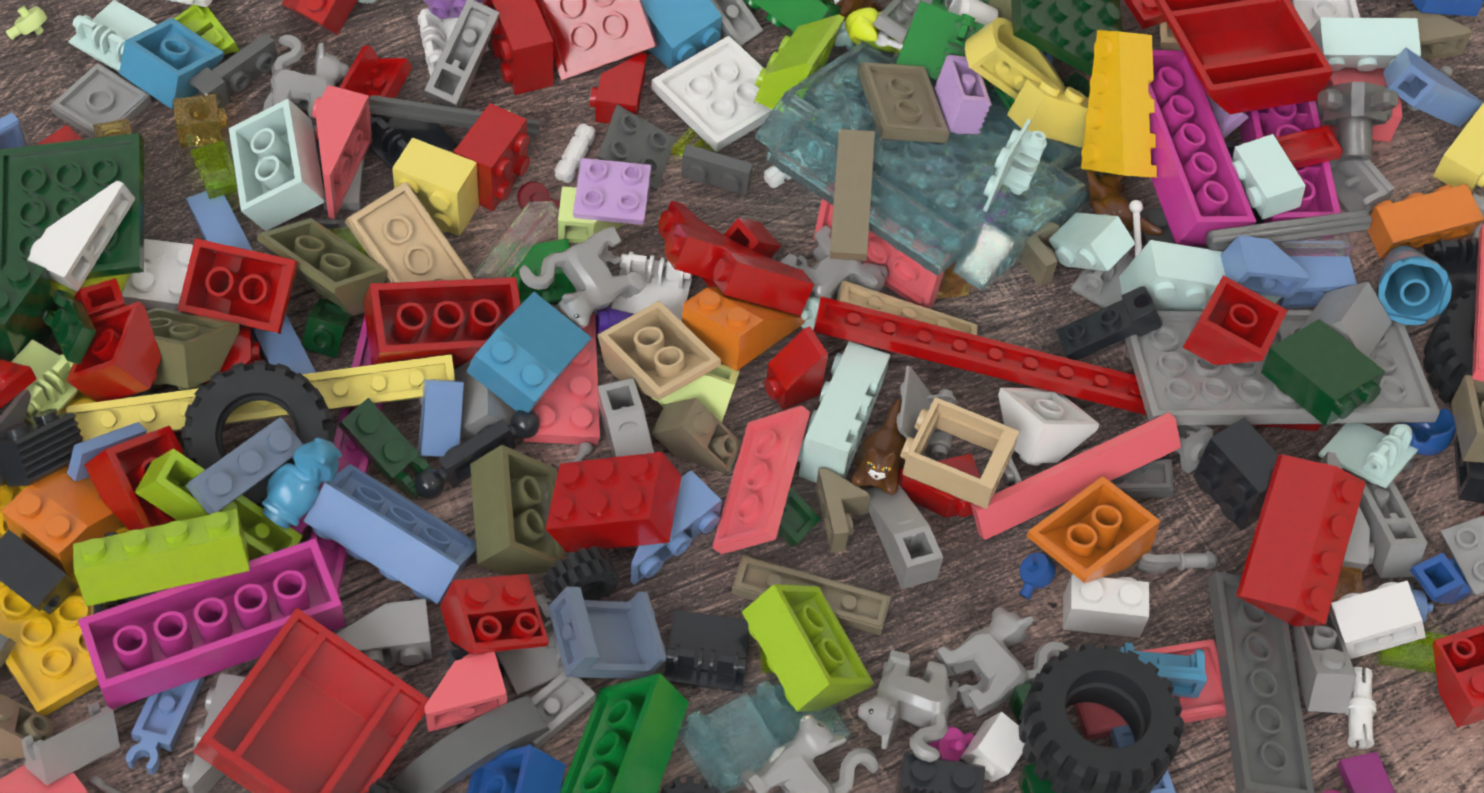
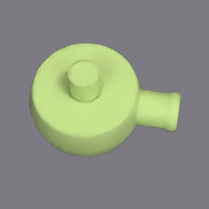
[6,6,47,40]

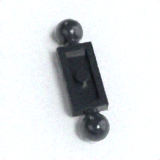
[414,410,541,499]

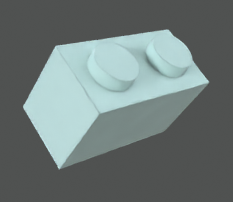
[1232,134,1306,220]
[1048,213,1136,271]

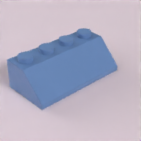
[303,464,476,604]

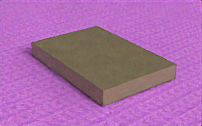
[857,62,950,143]

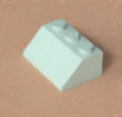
[1309,17,1421,72]

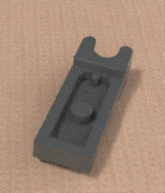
[189,33,277,116]

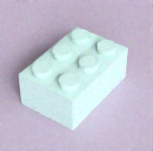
[229,99,326,231]

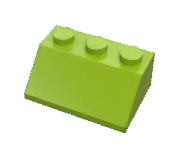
[754,15,845,119]
[742,584,874,712]

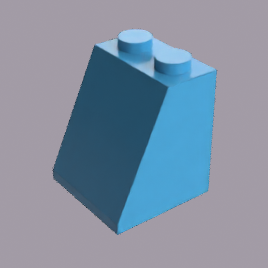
[642,0,722,70]

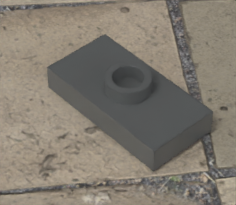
[1110,459,1174,498]

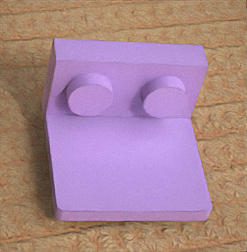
[573,158,651,225]

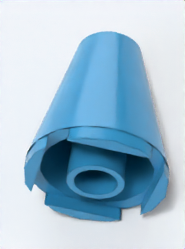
[1377,246,1452,325]

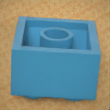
[119,18,224,109]

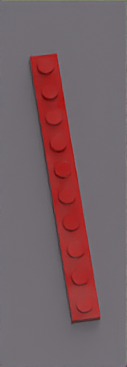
[813,296,1146,415]

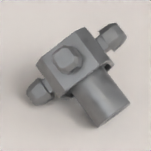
[1316,82,1398,161]

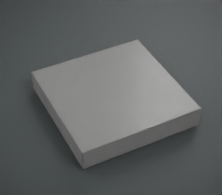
[50,63,152,138]

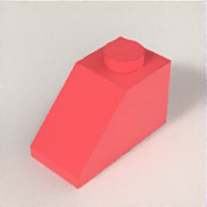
[424,652,507,732]

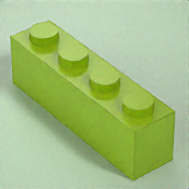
[135,449,302,561]
[73,509,250,607]

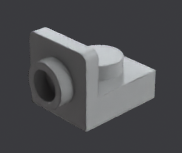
[1175,425,1213,473]

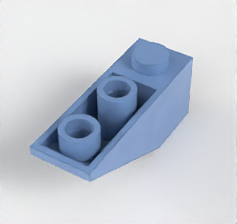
[1383,47,1483,128]
[631,470,722,585]

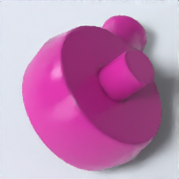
[929,725,974,761]

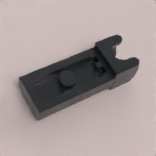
[1056,286,1163,361]

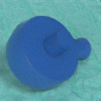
[1019,552,1056,599]

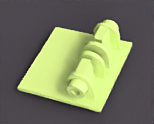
[11,339,79,423]

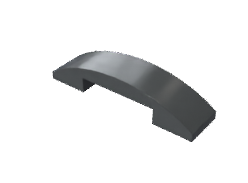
[391,696,550,793]

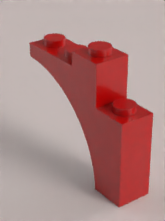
[658,200,814,316]

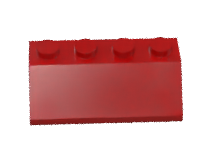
[1236,454,1366,627]

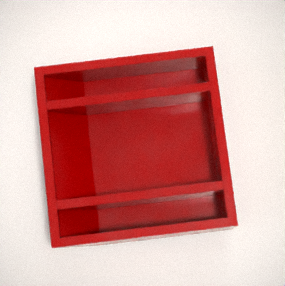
[1154,0,1333,115]
[193,608,429,793]

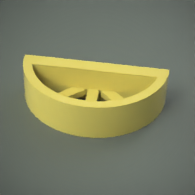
[965,17,1066,99]

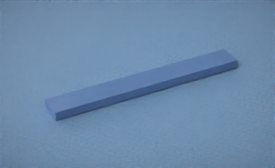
[186,186,316,374]

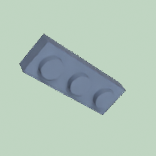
[186,417,303,514]

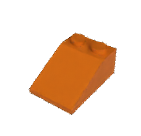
[682,287,805,371]
[1,465,123,576]
[1026,476,1161,583]

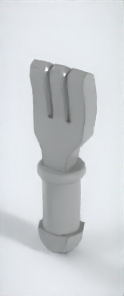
[1136,551,1218,573]

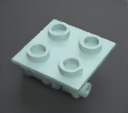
[69,0,157,72]
[983,119,1047,212]
[1318,423,1418,488]

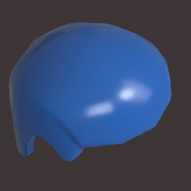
[1396,408,1456,456]

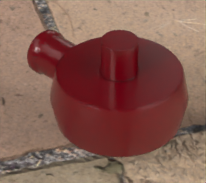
[517,181,560,215]

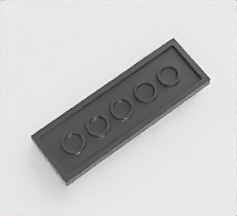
[1208,571,1314,793]

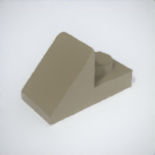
[1000,214,1059,287]
[815,468,871,553]

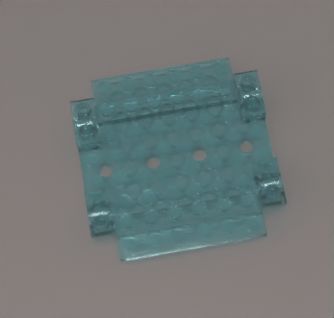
[755,41,1089,291]

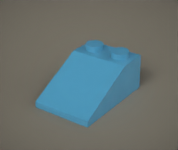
[466,292,592,413]

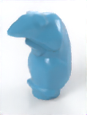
[262,437,342,529]

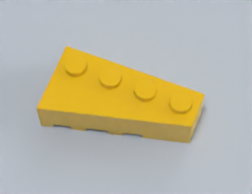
[1081,30,1157,178]

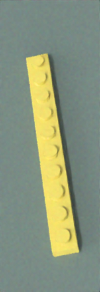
[66,355,455,441]

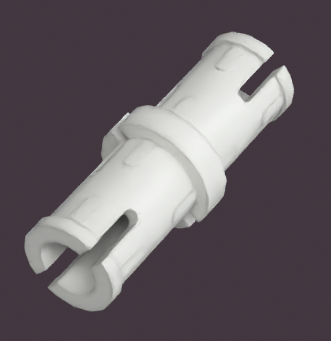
[1347,667,1377,749]

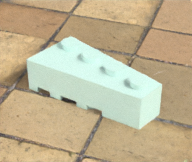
[1119,240,1282,311]
[797,341,890,483]

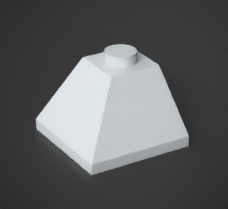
[998,388,1100,466]

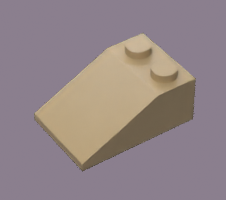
[598,301,722,400]

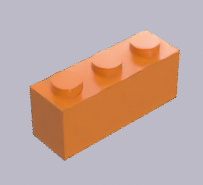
[1367,184,1484,259]

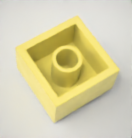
[392,138,479,236]

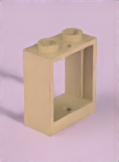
[900,397,1020,509]

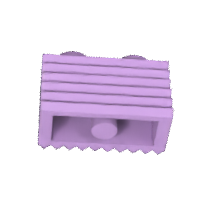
[934,55,992,135]

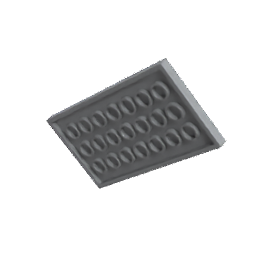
[1125,310,1440,426]

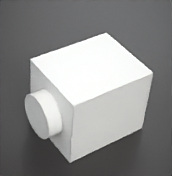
[961,712,1025,783]

